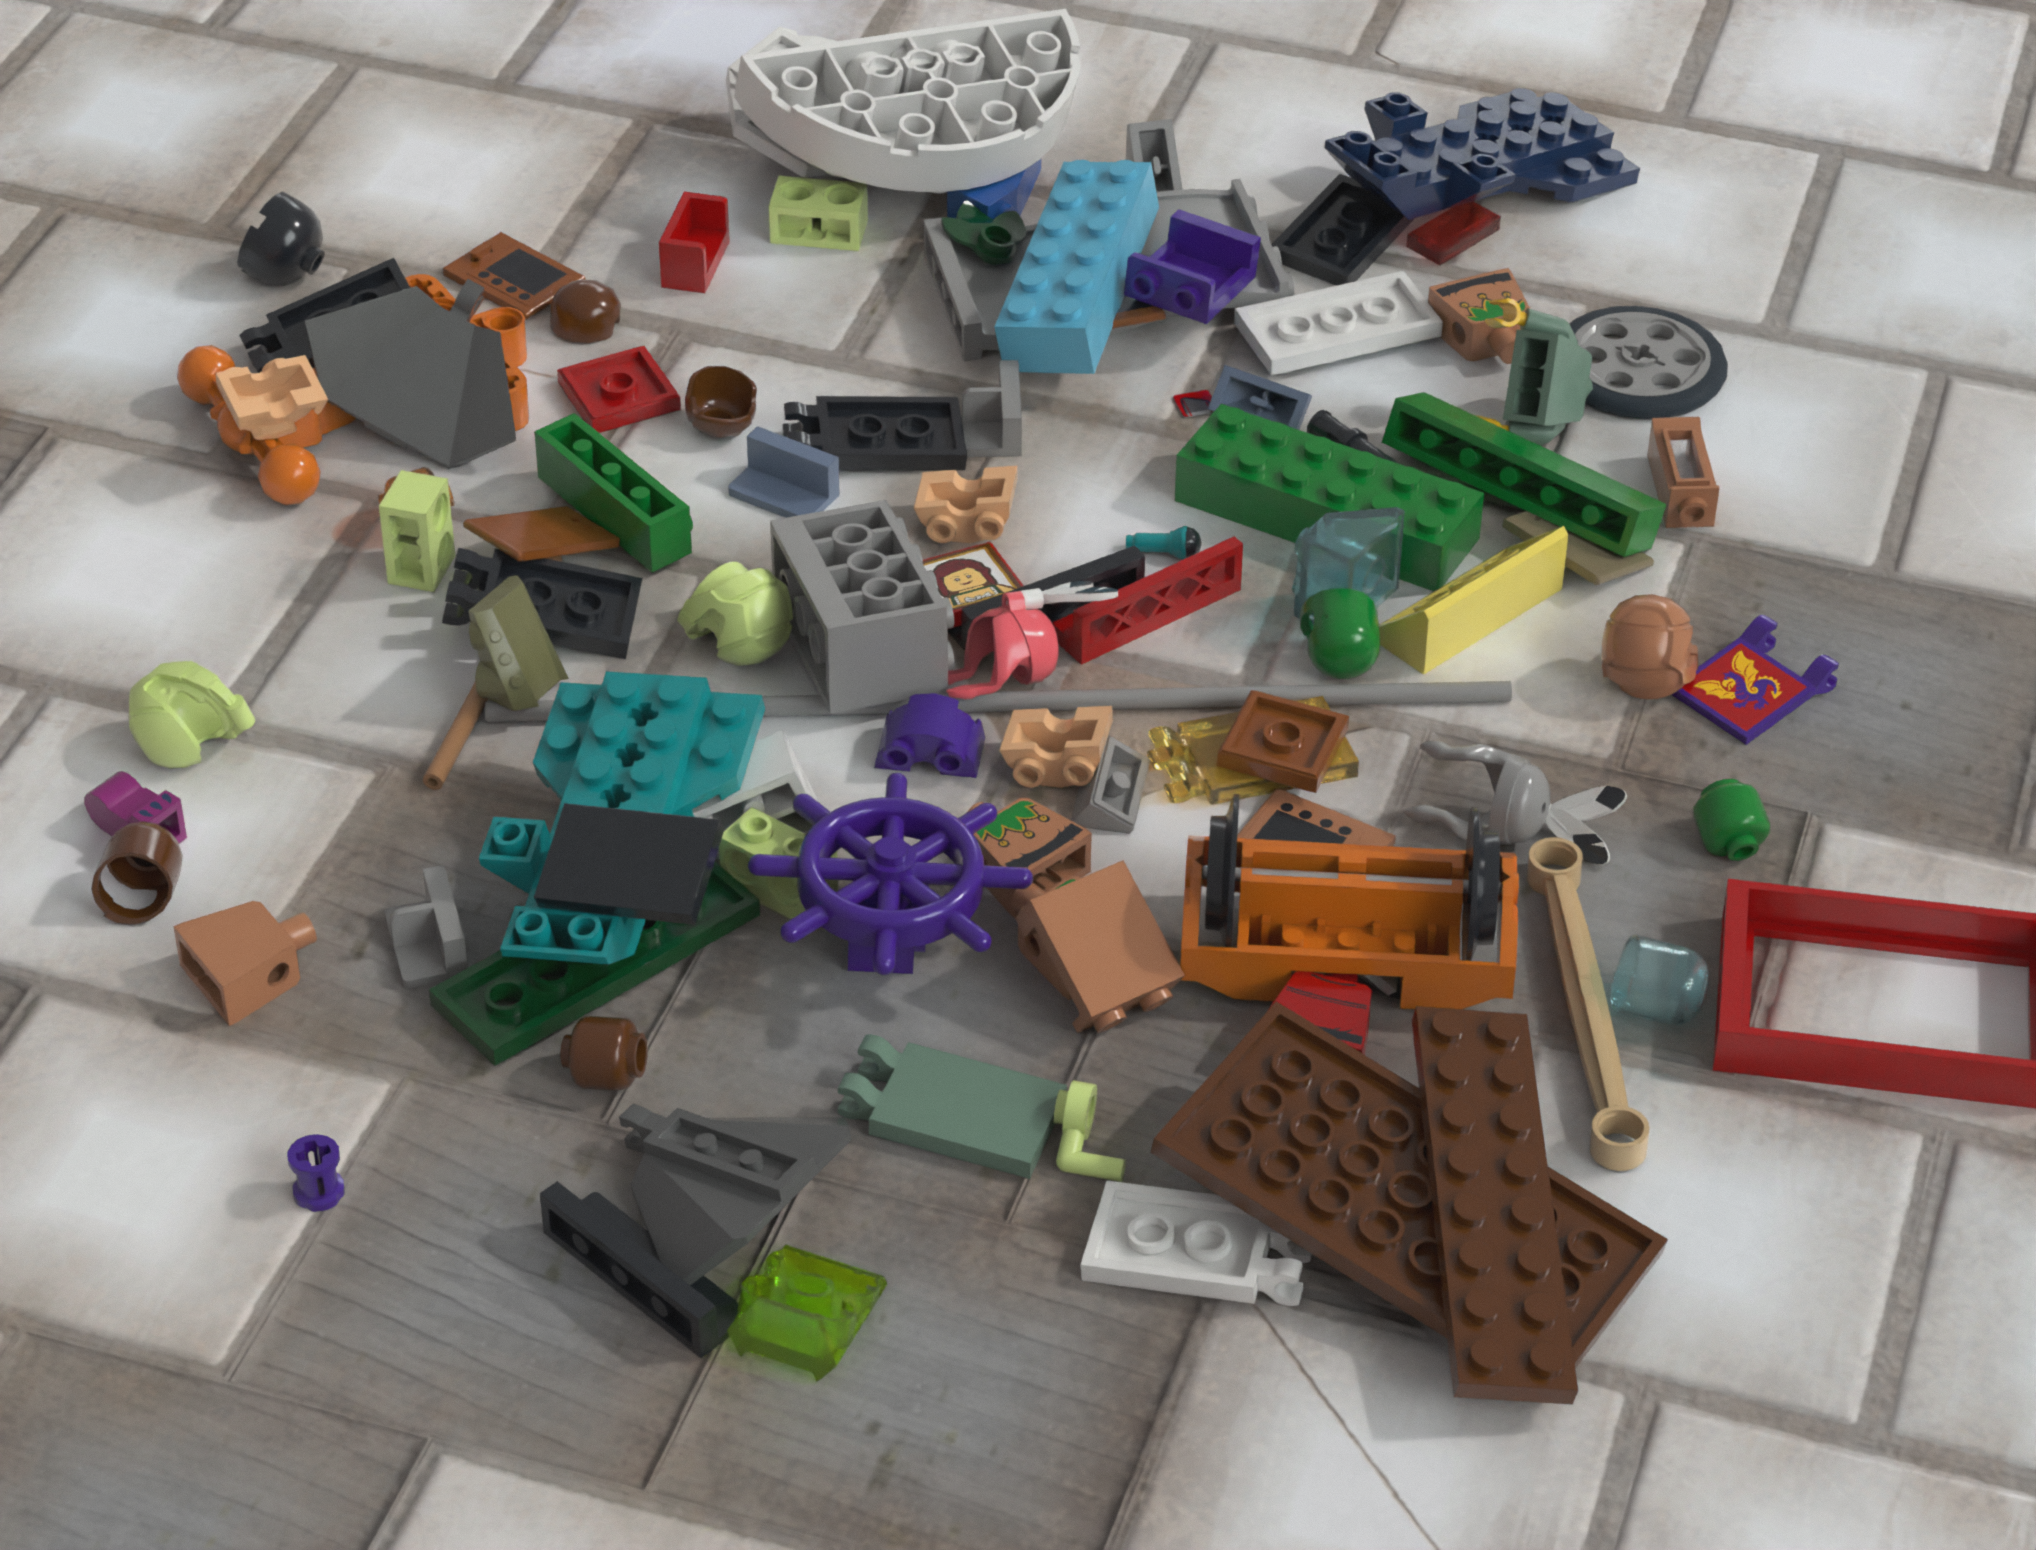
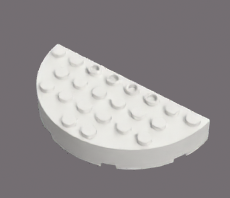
[734,9,1081,194]

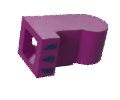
[84,771,187,843]

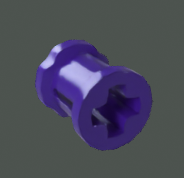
[287,1134,345,1212]

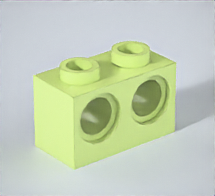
[769,175,868,251]
[379,470,456,592]
[719,807,838,919]

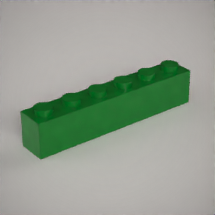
[1381,392,1667,557]

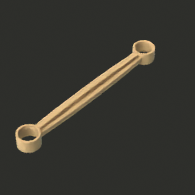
[1527,837,1650,1171]

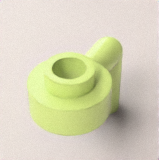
[1054,1080,1126,1182]

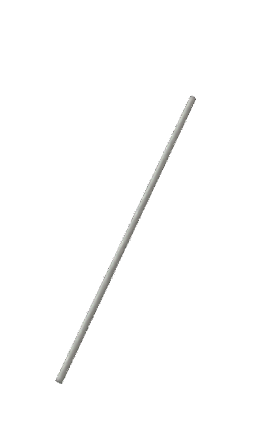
[485,681,1512,722]

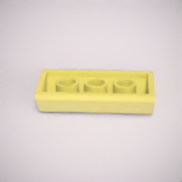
[1379,526,1568,675]

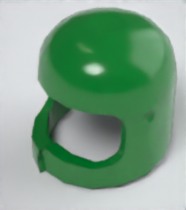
[1299,588,1380,679]

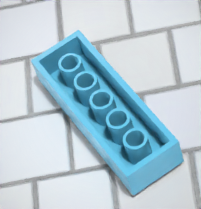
[994,160,1159,374]

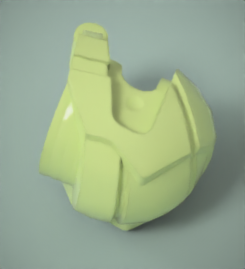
[677,562,793,666]
[128,661,255,769]

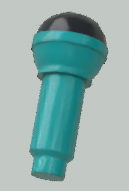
[1126,526,1202,560]

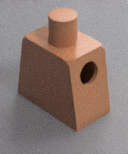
[173,901,317,1026]

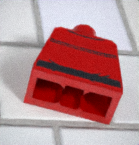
[1268,971,1372,1055]

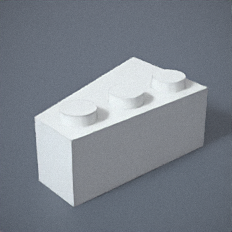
[692,730,819,859]

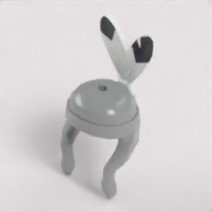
[1403,741,1627,865]

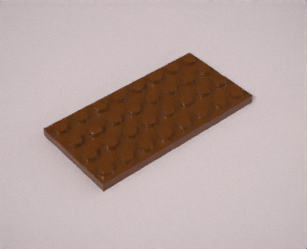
[1150,1001,1668,1369]

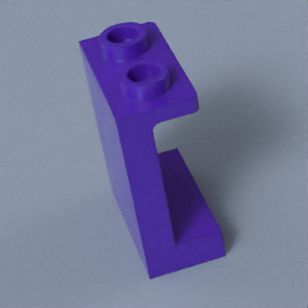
[1124,209,1261,324]

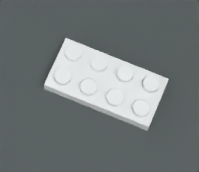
[1234,271,1443,376]

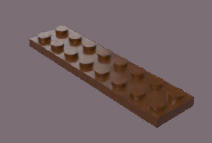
[1411,1006,1578,1405]

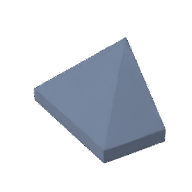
[1208,365,1312,430]

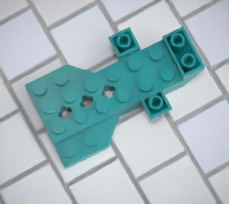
[478,671,765,964]

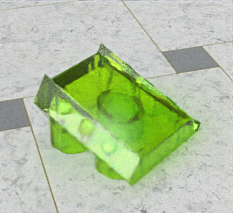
[727,1244,887,1382]

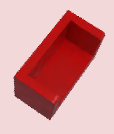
[659,191,730,294]

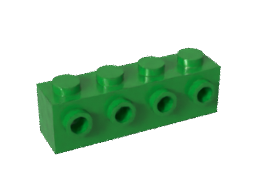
[534,413,693,573]

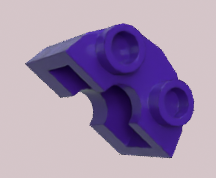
[874,693,986,778]

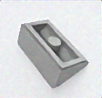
[1071,735,1150,834]

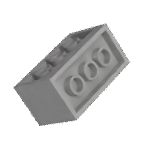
[770,500,955,714]

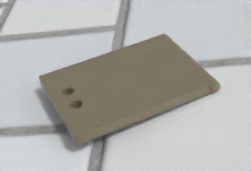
[1502,511,1654,585]

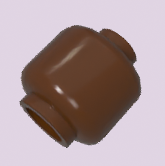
[560,1016,648,1091]

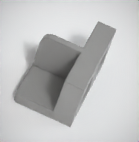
[962,360,1022,457]
[384,865,468,989]

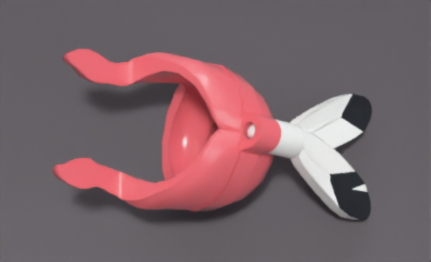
[946,581,1118,700]

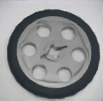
[1569,306,1728,419]

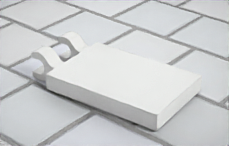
[1080,1181,1312,1306]

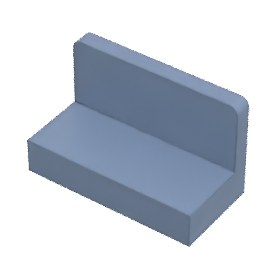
[728,426,840,518]

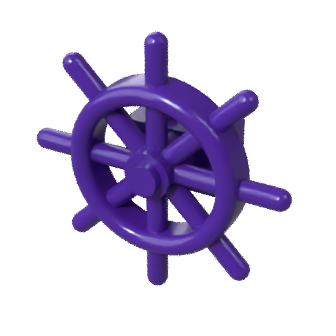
[748,773,1033,975]

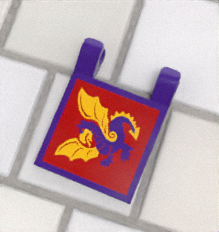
[1671,615,1839,745]

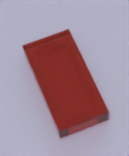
[1406,201,1501,266]

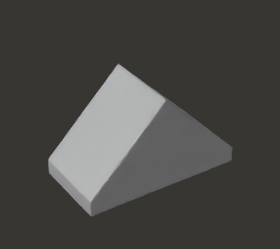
[1126,119,1183,192]

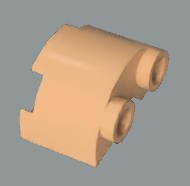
[216,355,328,440]
[914,465,1017,543]
[999,706,1113,788]

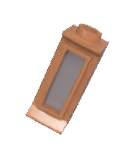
[1647,417,1720,528]

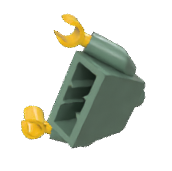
[1476,298,1593,445]

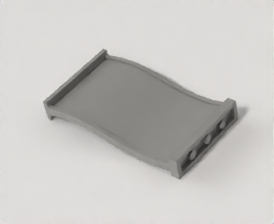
[924,179,1294,361]

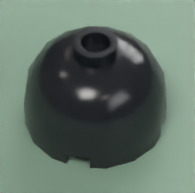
[237,191,325,286]

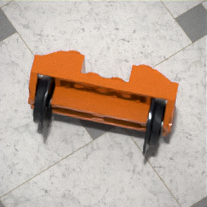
[1180,794,1519,1009]

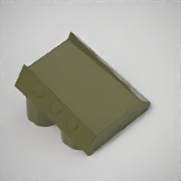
[468,576,569,711]

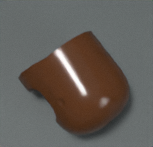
[91,821,183,925]

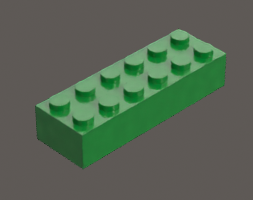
[1175,404,1484,591]

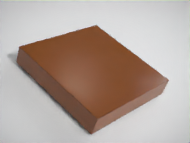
[1217,690,1349,793]

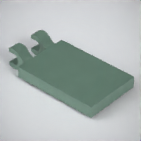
[838,1034,1067,1179]

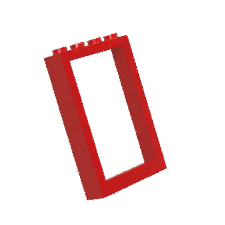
[1712,879,2036,1109]

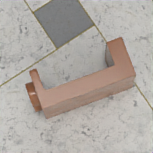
[1015,860,1185,1033]

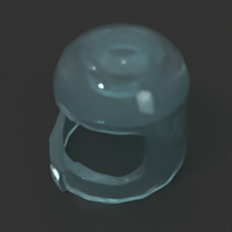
[1610,934,1709,1025]

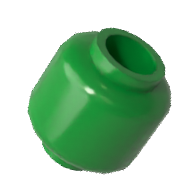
[1693,779,1770,861]

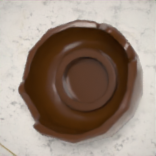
[550,279,621,343]
[685,366,757,438]

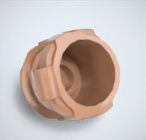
[1601,594,1698,699]

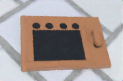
[1237,788,1396,846]

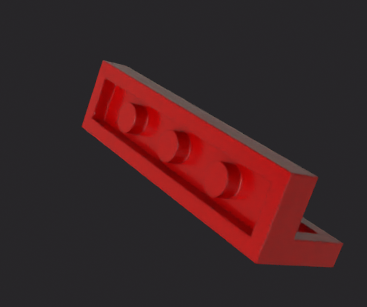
[1052,536,1243,665]

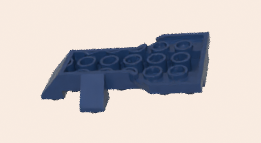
[1324,88,1640,220]

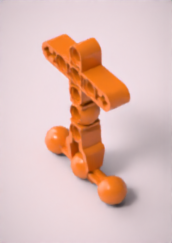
[177,274,529,505]

